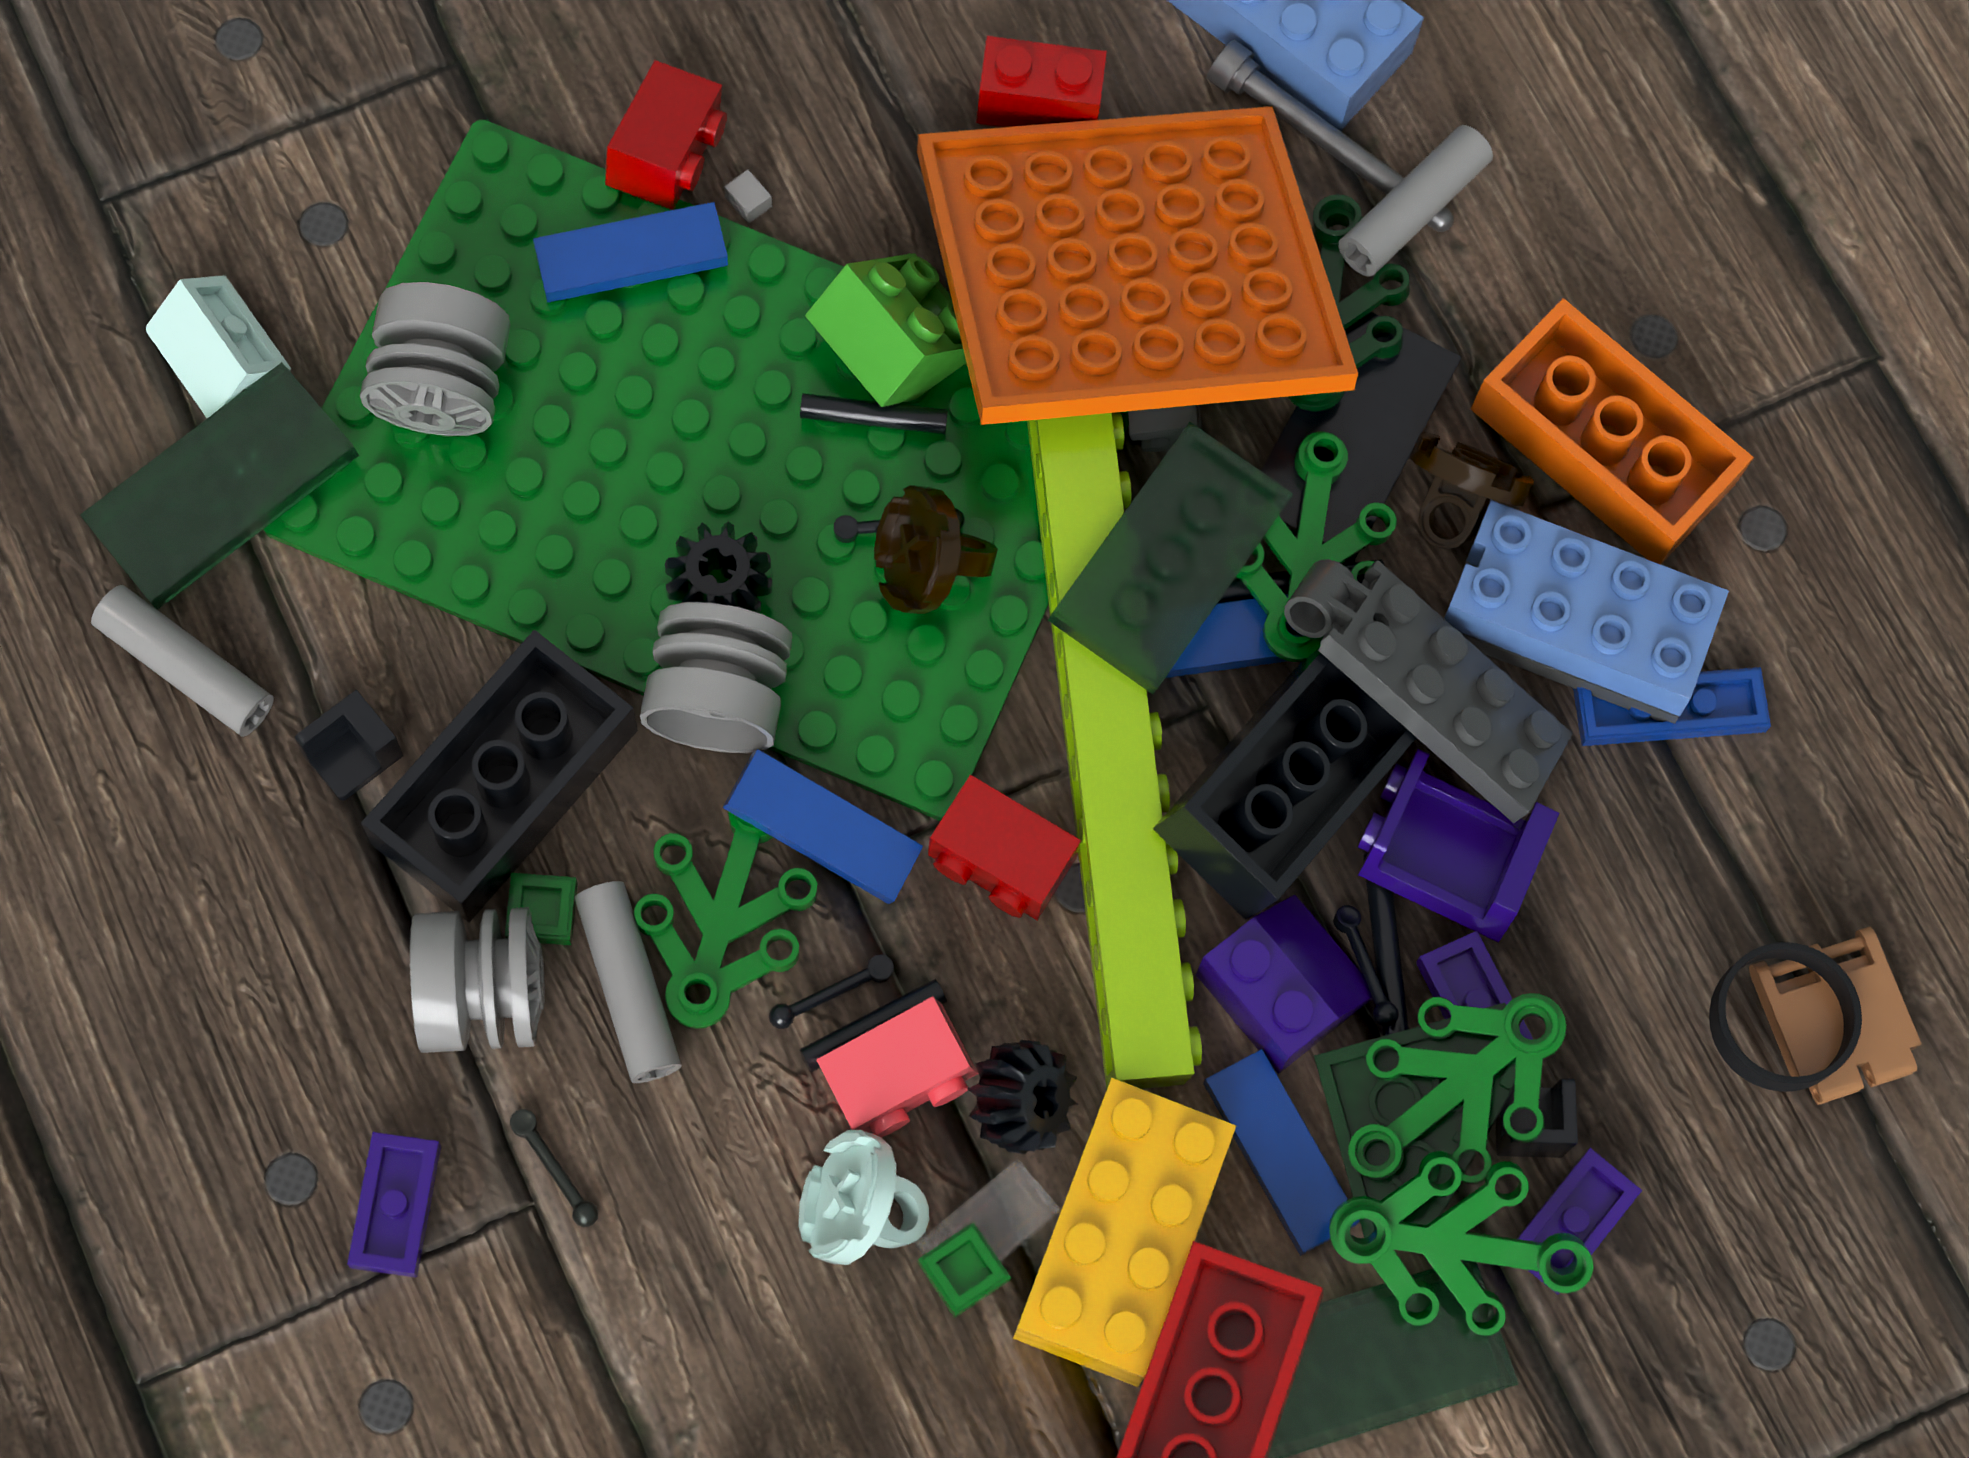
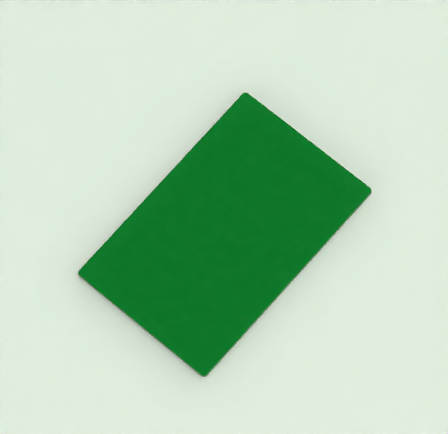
[262,120,1129,821]

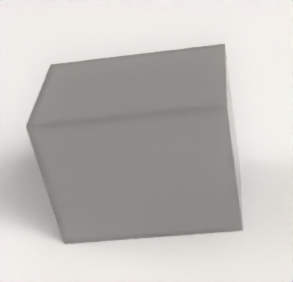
[724,169,772,224]

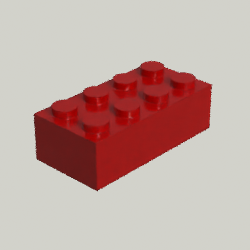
[1117,1241,1324,1458]

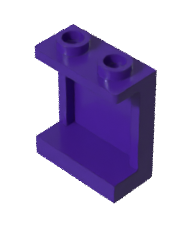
[1357,749,1560,943]

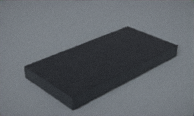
[1245,312,1462,563]

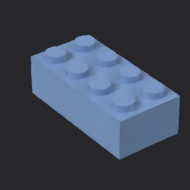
[1167,0,1424,131]

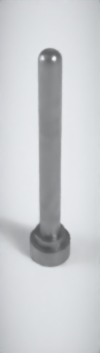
[1206,39,1454,232]

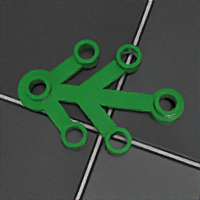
[1223,432,1397,662]
[634,811,817,1029]
[1348,993,1566,1185]
[1329,1151,1593,1336]

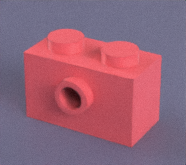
[816,996,978,1137]

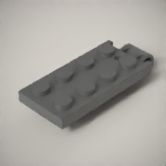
[1284,559,1573,823]

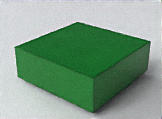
[505,873,578,945]
[917,1222,1011,1318]

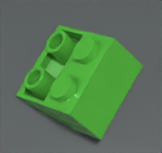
[805,253,966,407]

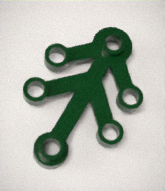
[1288,194,1410,411]

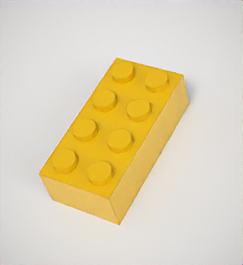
[1013,1078,1237,1387]

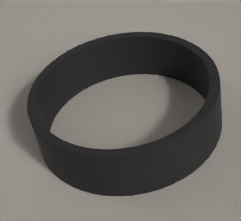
[1709,942,1862,1092]

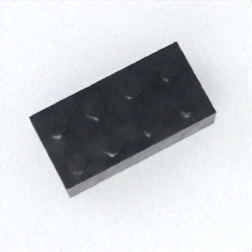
[361,630,638,923]
[1153,649,1417,920]

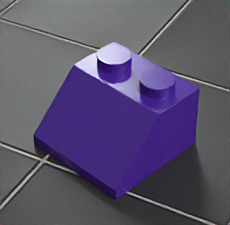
[1195,895,1372,1074]

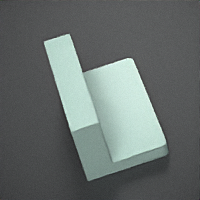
[146,275,291,420]

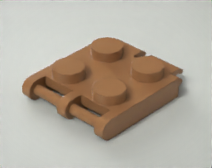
[1749,927,1922,1105]

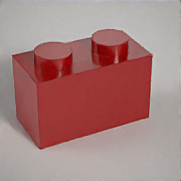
[976,36,1107,127]
[605,60,727,210]
[928,775,1081,921]

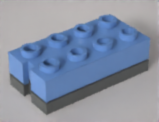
[1444,500,1729,724]

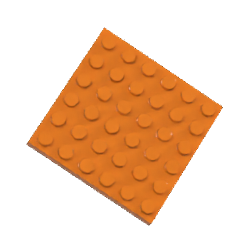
[917,106,1358,425]

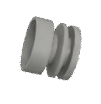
[360,282,511,436]
[640,602,792,753]
[410,907,545,1053]

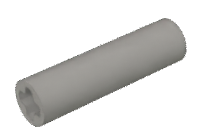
[1339,125,1493,276]
[91,585,274,737]
[575,881,682,1083]

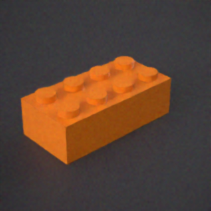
[1470,298,1754,564]

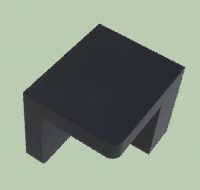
[295,689,403,800]
[1496,1078,1578,1158]

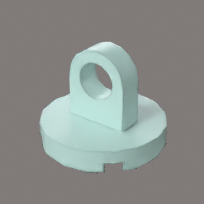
[798,1130,929,1265]

